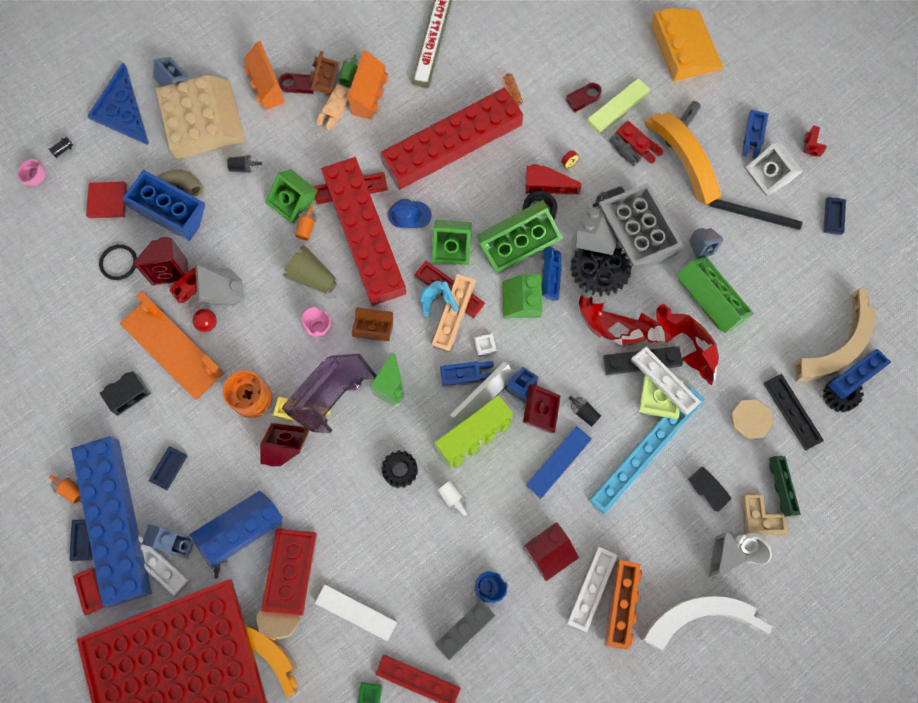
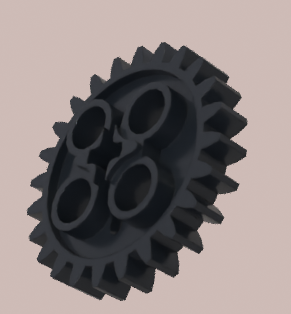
[570,245,632,297]

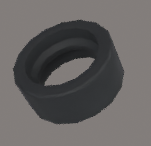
[522,191,558,220]

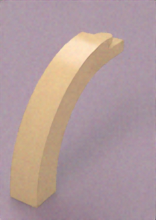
[795,289,876,382]

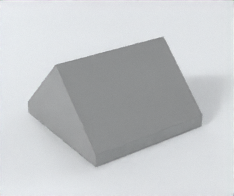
[709,533,748,578]

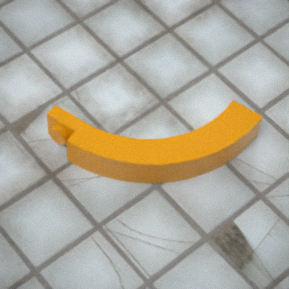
[645,112,721,205]
[246,626,298,697]

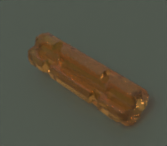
[504,73,523,106]

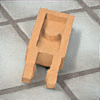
[316,84,350,131]

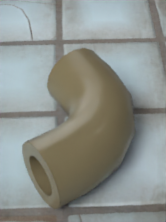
[156,169,204,197]

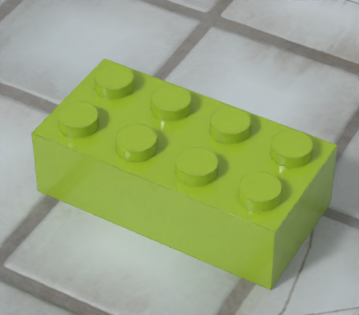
[435,395,513,469]

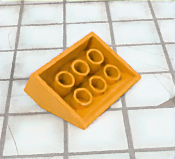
[651,8,723,82]

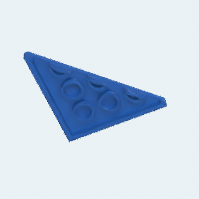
[87,63,149,145]

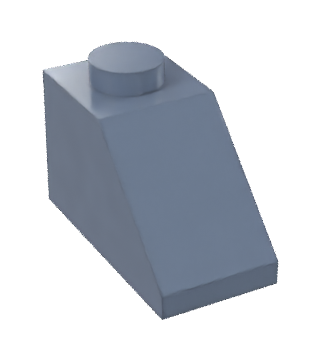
[153,57,188,87]
[689,228,723,259]

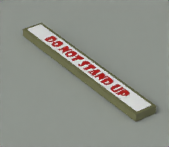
[412,0,452,88]

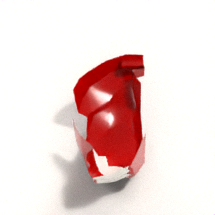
[579,295,665,346]
[656,304,719,385]

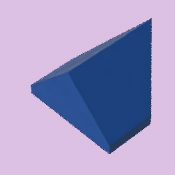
[506,367,539,404]

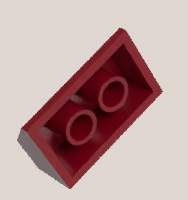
[134,237,189,286]

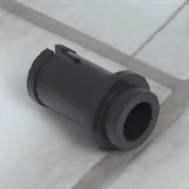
[49,137,74,158]

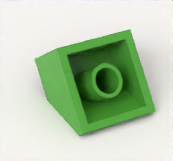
[265,169,318,224]
[432,220,472,265]
[502,274,543,318]
[371,353,405,406]

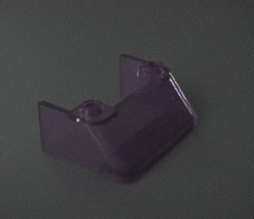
[282,353,377,433]

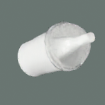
[437,481,467,516]

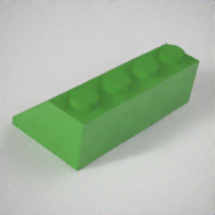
[477,200,563,273]
[676,257,754,333]

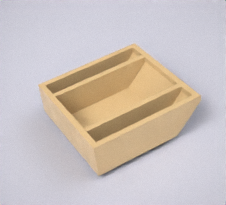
[156,75,245,160]

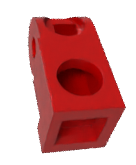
[169,268,197,303]

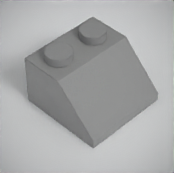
[576,207,618,255]

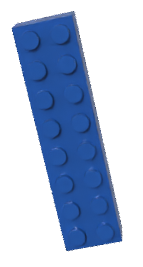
[71,436,152,607]

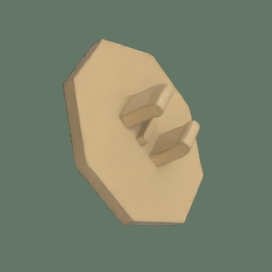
[731,399,773,439]
[256,610,301,640]

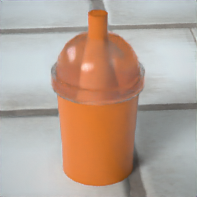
[295,205,317,240]
[49,474,81,505]

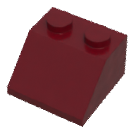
[522,522,579,581]

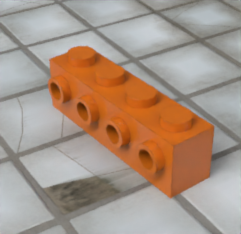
[604,560,642,649]

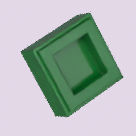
[358,682,382,703]

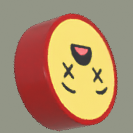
[561,150,579,168]

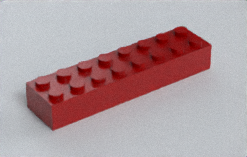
[380,87,523,190]
[321,156,407,306]

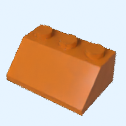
[243,41,285,110]
[348,50,388,120]

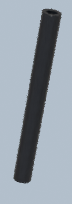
[710,199,803,230]

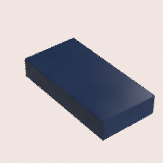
[824,197,846,235]
[148,446,187,490]
[69,519,93,562]

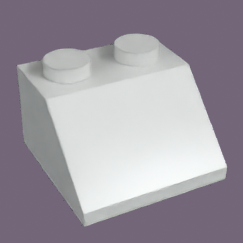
[746,143,803,195]

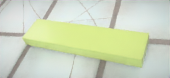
[587,78,651,133]

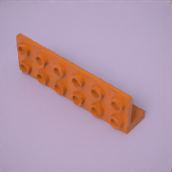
[120,291,225,400]

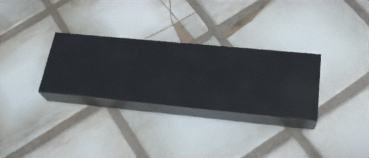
[763,373,824,451]

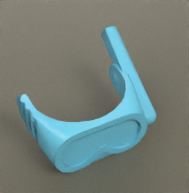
[420,281,459,317]

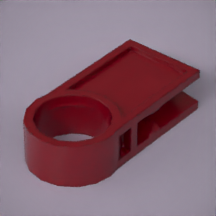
[278,73,314,94]
[565,83,602,113]

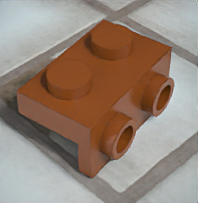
[309,51,339,95]
[352,307,393,341]

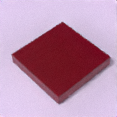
[523,384,561,433]

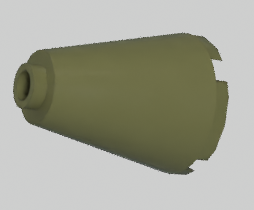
[283,245,337,294]

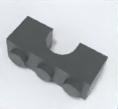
[435,600,495,660]

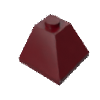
[260,423,309,467]

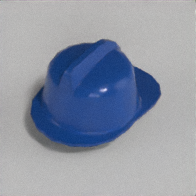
[388,199,432,228]

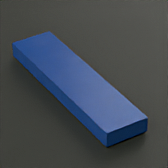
[828,348,891,400]
[526,426,592,498]

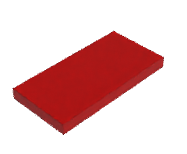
[261,528,317,616]

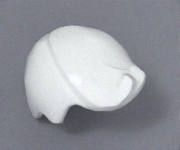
[734,532,772,565]

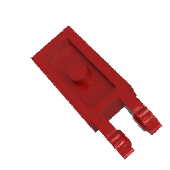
[615,120,664,164]

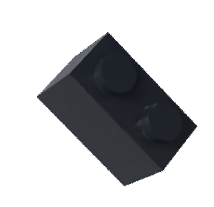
[99,371,151,416]

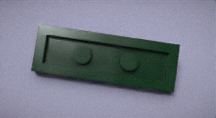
[769,456,801,517]

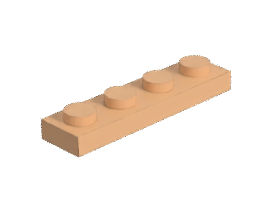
[432,274,476,352]

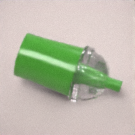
[338,54,359,87]

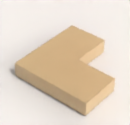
[742,494,789,535]

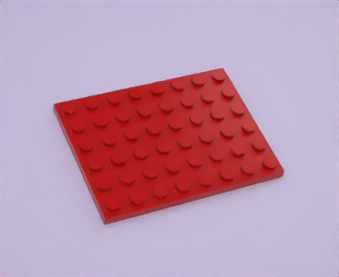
[77,579,268,703]

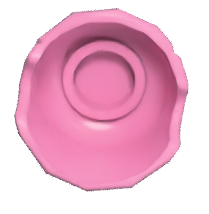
[17,159,46,186]
[301,307,331,337]

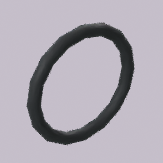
[99,245,137,280]

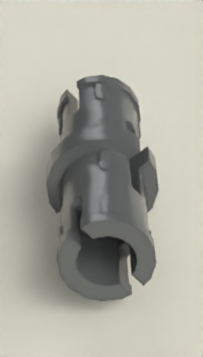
[609,133,641,167]

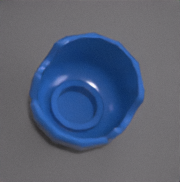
[475,571,508,604]

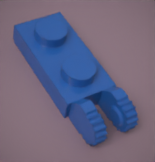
[742,110,769,159]
[542,246,562,301]
[440,361,494,387]

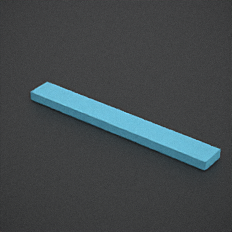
[589,387,705,514]

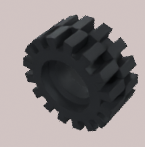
[823,376,864,412]
[381,450,418,488]

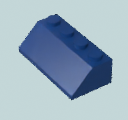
[122,170,205,241]
[189,491,283,569]

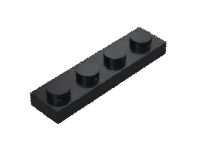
[603,346,683,375]

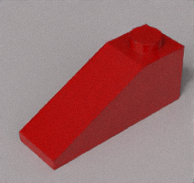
[525,164,582,194]

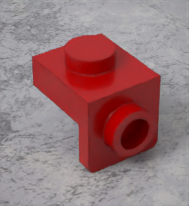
[803,125,827,157]

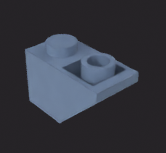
[142,524,194,558]

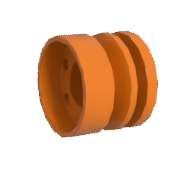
[222,370,272,418]

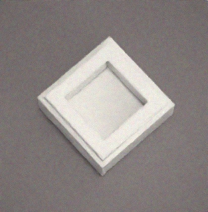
[474,333,497,357]

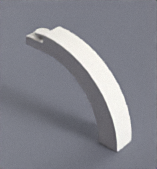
[640,596,772,651]

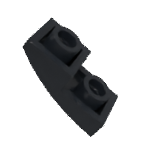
[688,467,732,511]

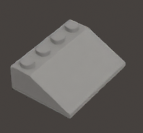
[599,183,683,267]

